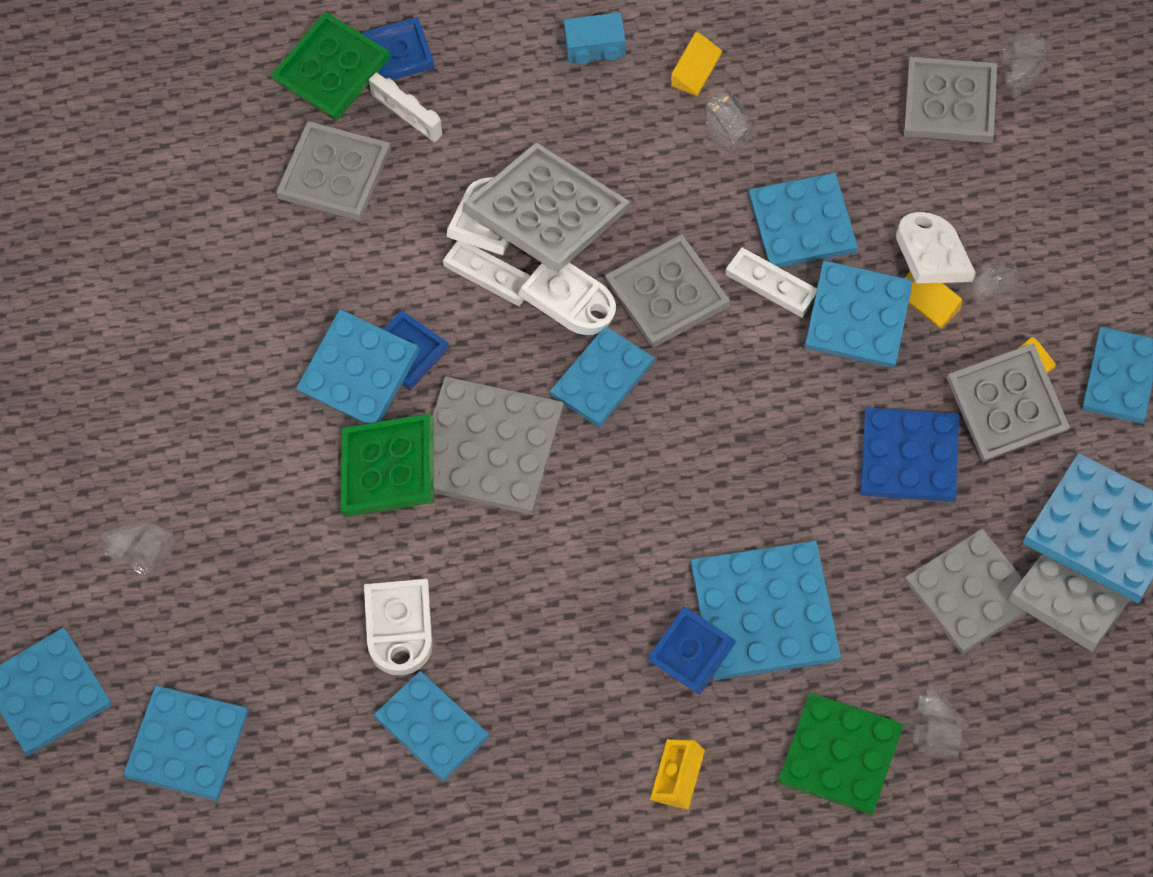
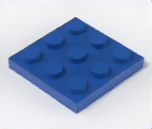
[861,408,959,502]

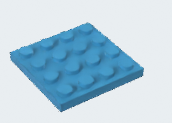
[1023,453,1153,604]
[691,541,841,681]

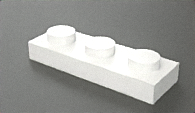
[369,72,442,143]
[443,241,530,307]
[726,248,817,318]

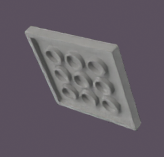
[462,143,630,273]
[432,377,564,515]

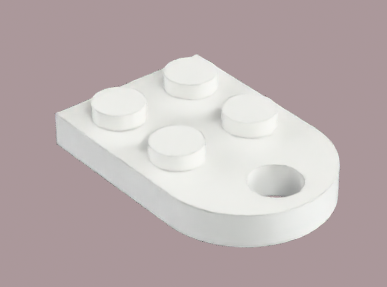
[446,177,509,255]
[896,212,976,284]
[518,262,616,335]
[364,579,432,675]

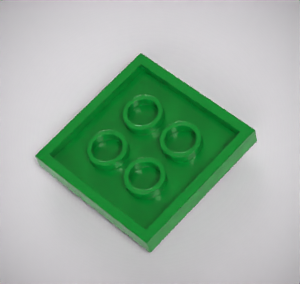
[271,11,392,121]
[341,413,434,517]
[778,693,904,816]

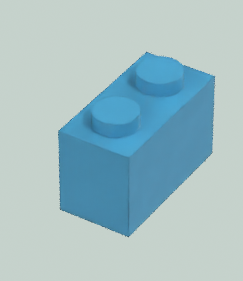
[564,12,626,64]

